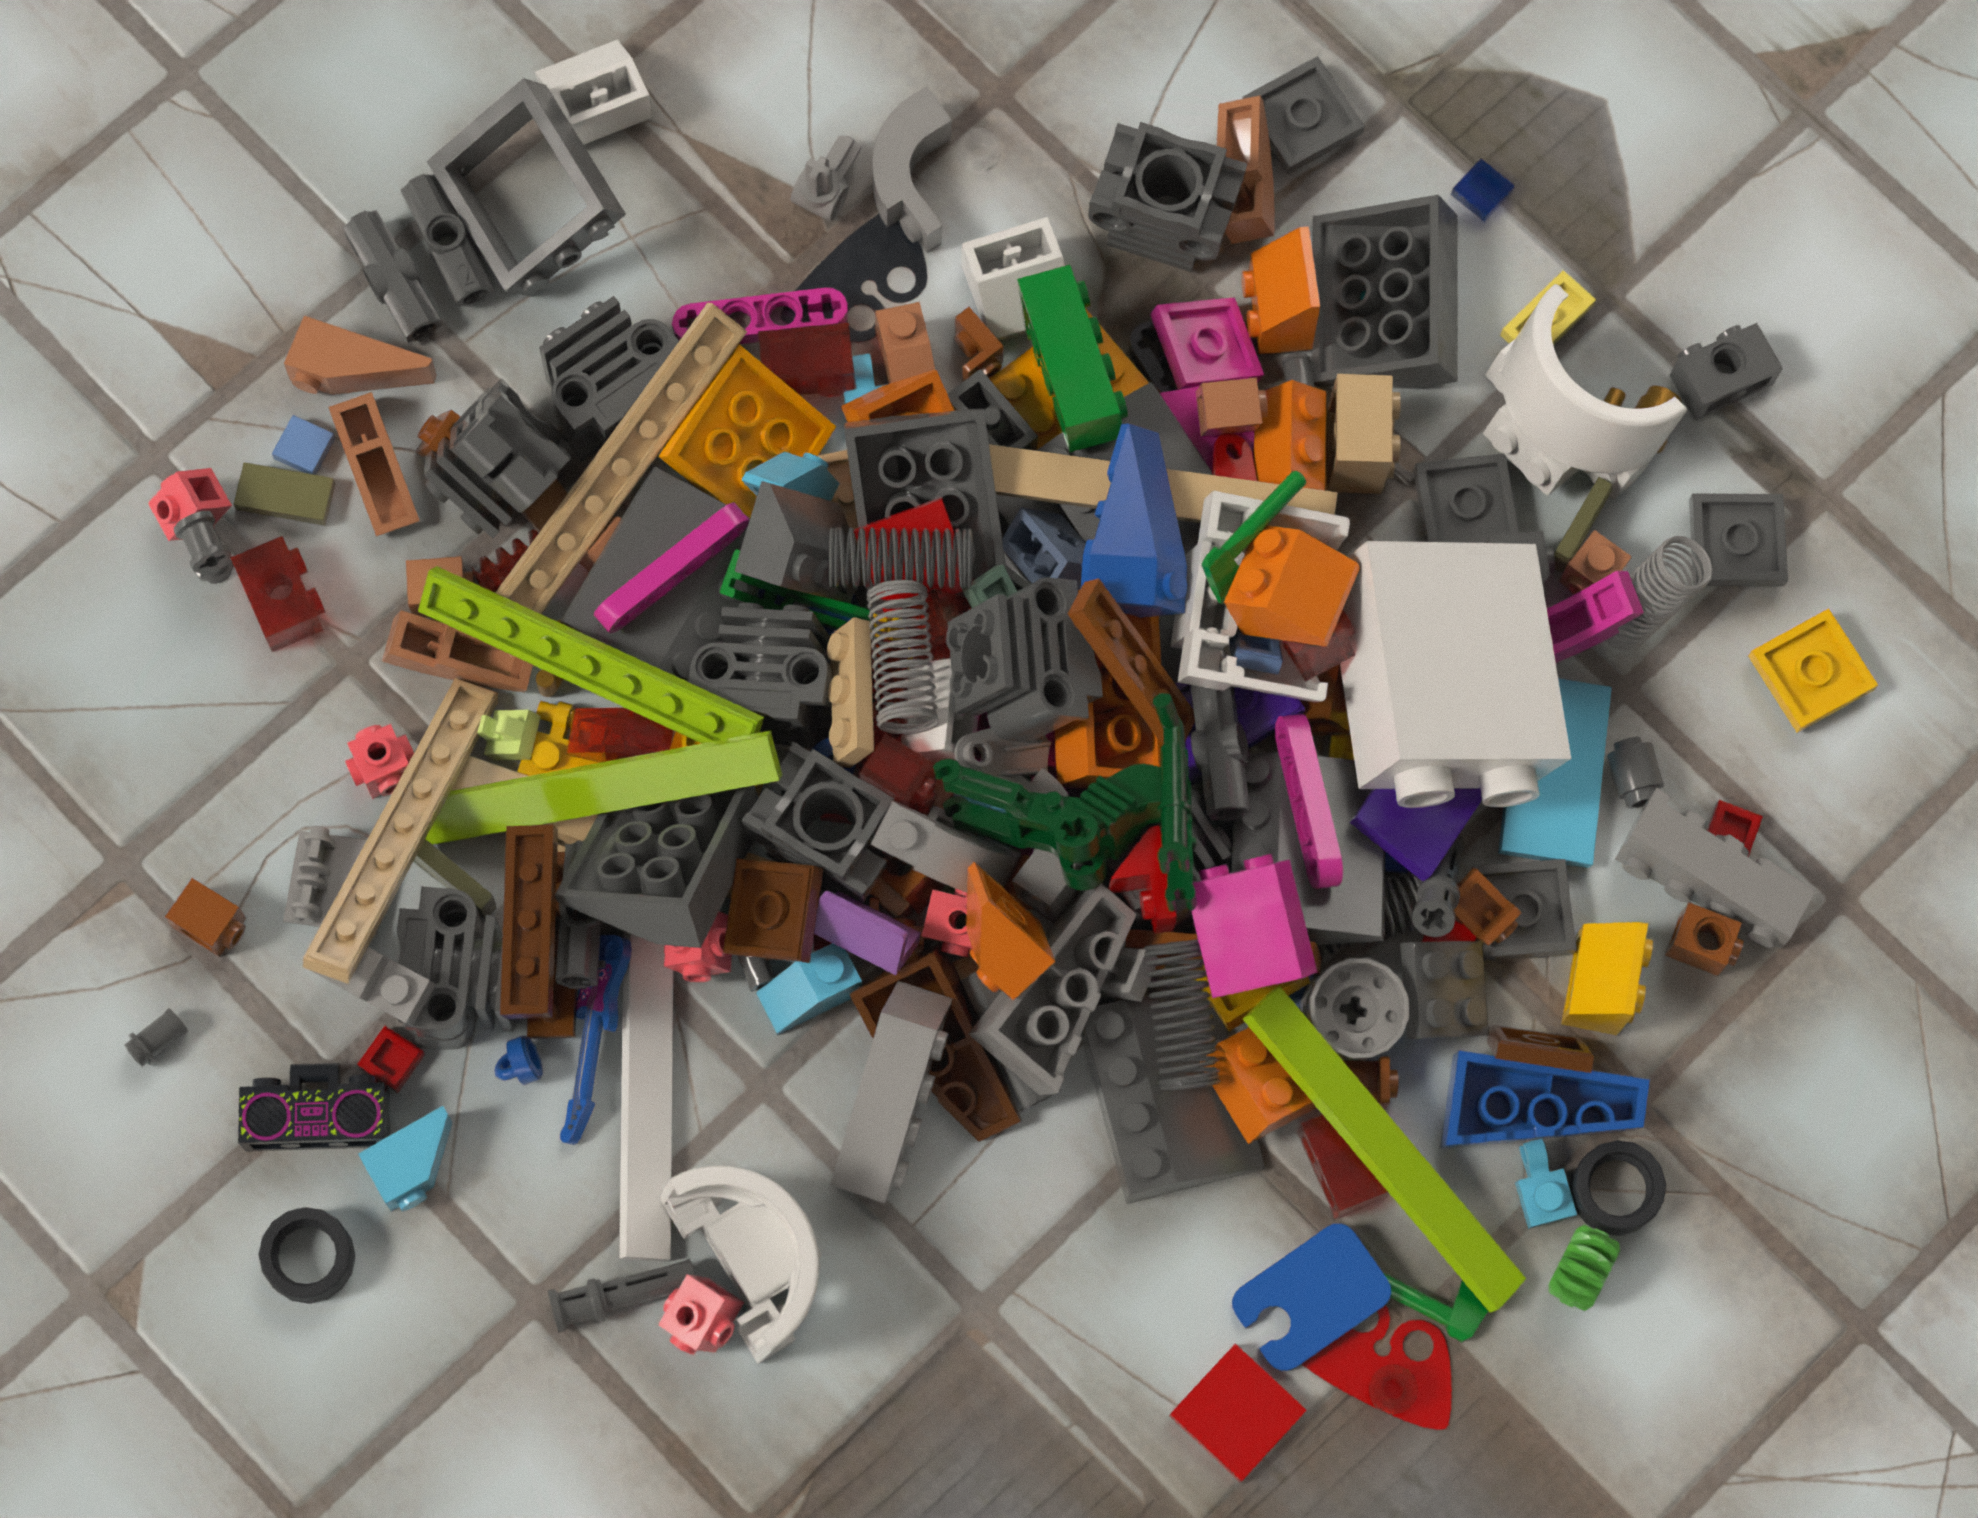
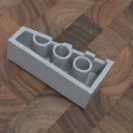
[1615,788,1816,949]
[968,883,1136,1095]
[830,981,953,1203]

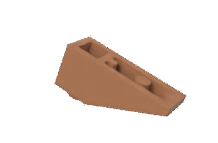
[875,302,935,384]
[284,316,437,395]

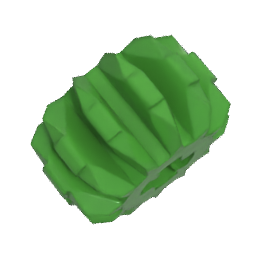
[1548,1225,1620,1311]

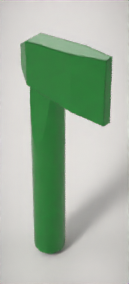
[1201,471,1306,604]
[1383,1272,1488,1342]

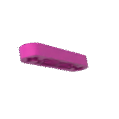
[672,288,848,344]
[594,502,750,634]
[1275,714,1343,889]

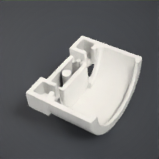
[1483,284,1687,500]
[1171,491,1350,702]
[659,1165,821,1364]

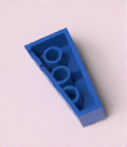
[1440,1050,1650,1149]

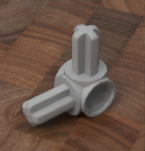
[790,135,861,222]

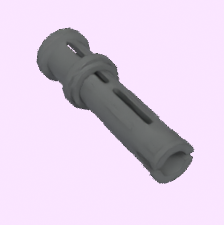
[1412,835,1465,937]
[548,1258,695,1333]

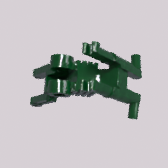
[933,693,1197,912]

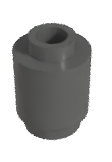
[1607,736,1664,809]

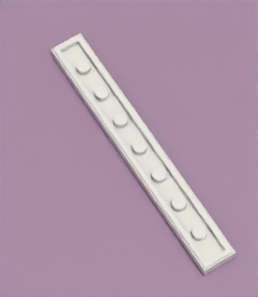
[619,931,673,1262]

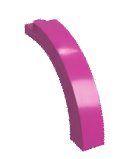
[1547,571,1644,663]

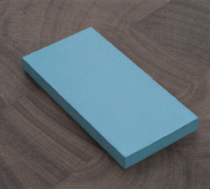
[1498,678,1612,868]

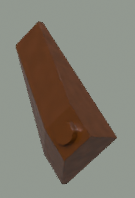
[849,942,1022,1142]

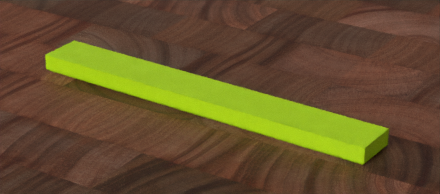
[418,566,764,743]
[426,731,782,845]
[1243,986,1526,1313]

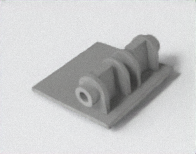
[283,826,378,935]

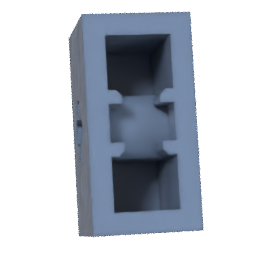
[1002,507,1086,590]

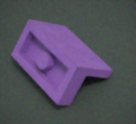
[814,891,921,975]

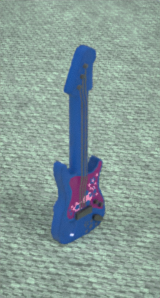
[560,935,632,1145]

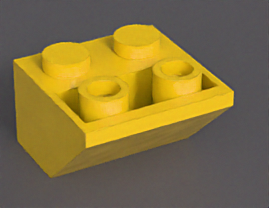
[1561,922,1653,1036]

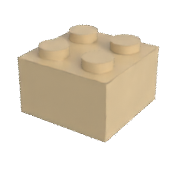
[1328,374,1400,494]

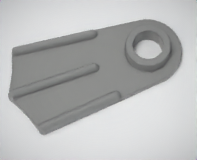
[954,728,1051,776]

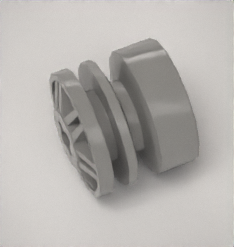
[1299,959,1409,1061]

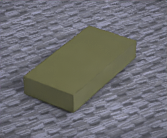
[233,462,336,526]
[1554,477,1613,573]
[414,839,496,919]

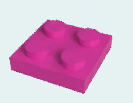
[1150,297,1264,390]

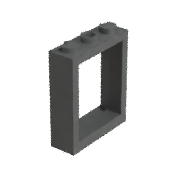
[426,78,626,296]

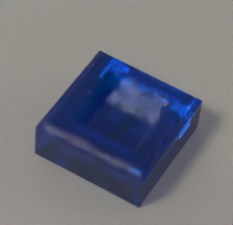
[1450,158,1515,222]

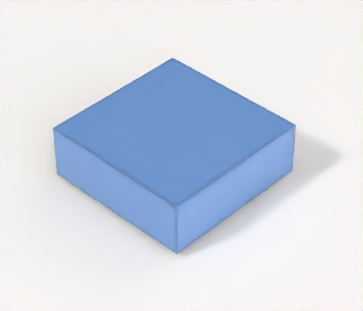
[271,415,335,475]
[1229,628,1283,675]

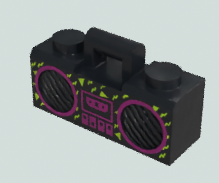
[238,1063,390,1152]

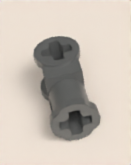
[174,511,235,584]

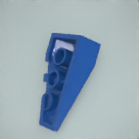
[1081,423,1187,618]

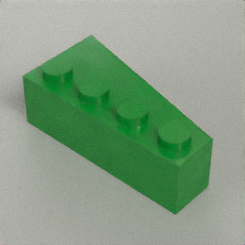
[1017,264,1129,452]

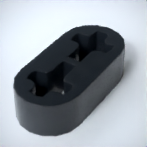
[1129,321,1178,393]

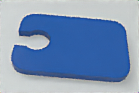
[1232,1224,1391,1371]

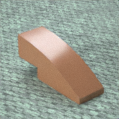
[1217,96,1275,244]
[328,392,420,537]
[382,610,533,693]

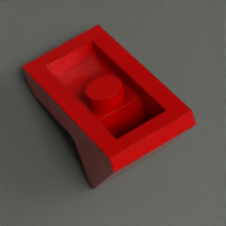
[1109,826,1177,934]

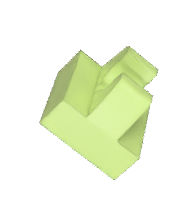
[477,709,541,760]

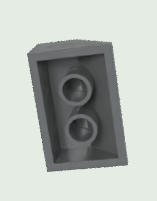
[734,481,862,604]

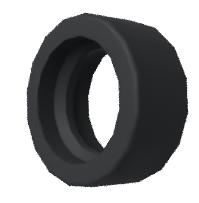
[1570,1140,1666,1236]
[258,1207,356,1304]

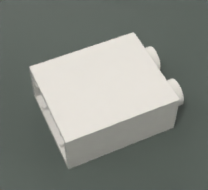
[1335,541,1571,808]

